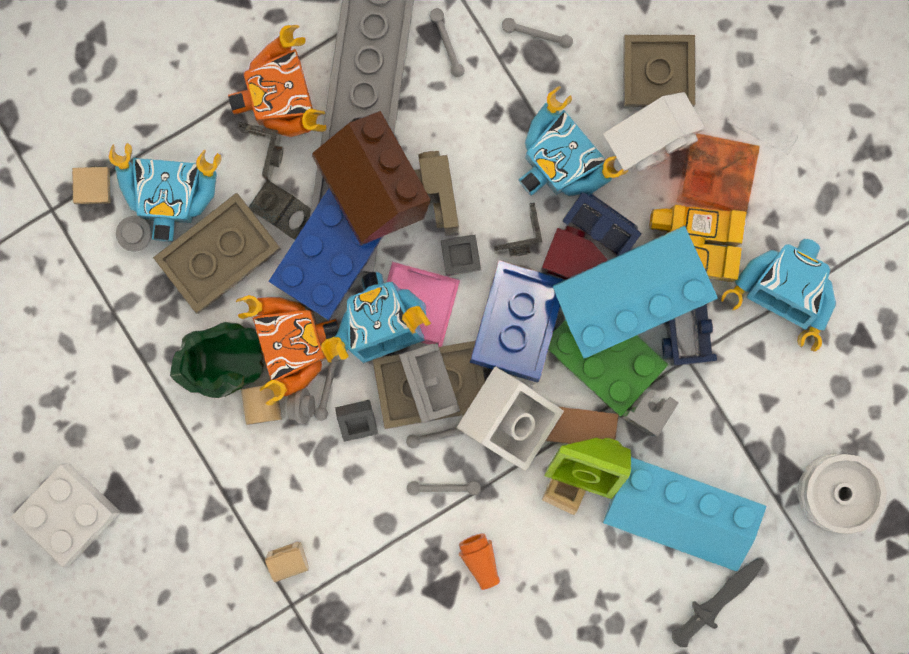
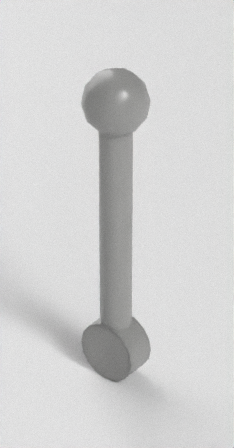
[430,8,465,77]
[502,18,573,48]
[314,355,341,421]
[406,428,464,448]
[407,481,481,495]

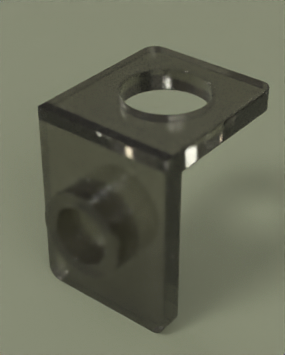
[237,122,284,181]
[249,180,311,240]
[494,202,542,257]

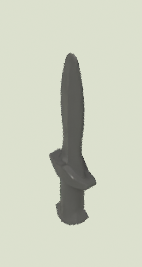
[672,558,764,647]

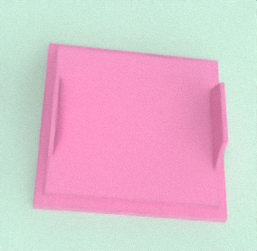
[387,262,460,347]

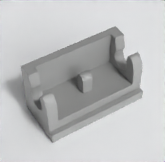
[399,343,460,424]
[620,391,679,436]

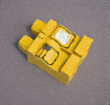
[649,205,746,282]

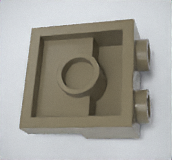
[414,151,459,236]

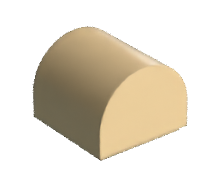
[241,386,282,425]
[542,479,586,515]
[265,542,309,582]

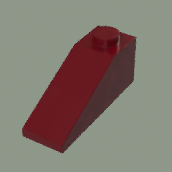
[540,225,608,280]

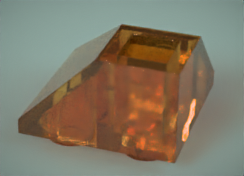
[676,133,760,214]

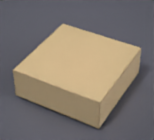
[72,167,110,204]

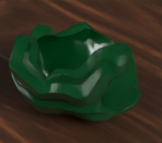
[170,322,264,398]

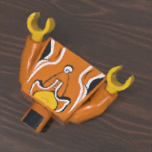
[228,25,327,137]
[236,295,339,405]

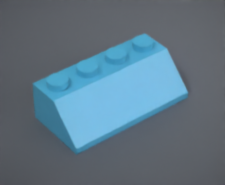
[553,225,718,359]
[603,457,767,571]

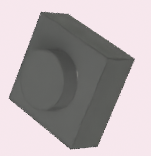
[440,235,481,276]
[335,400,378,442]

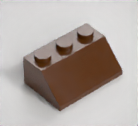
[312,111,431,245]

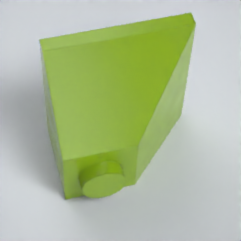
[544,438,631,499]

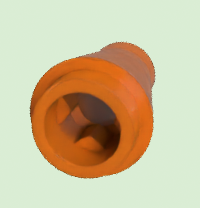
[459,533,500,590]

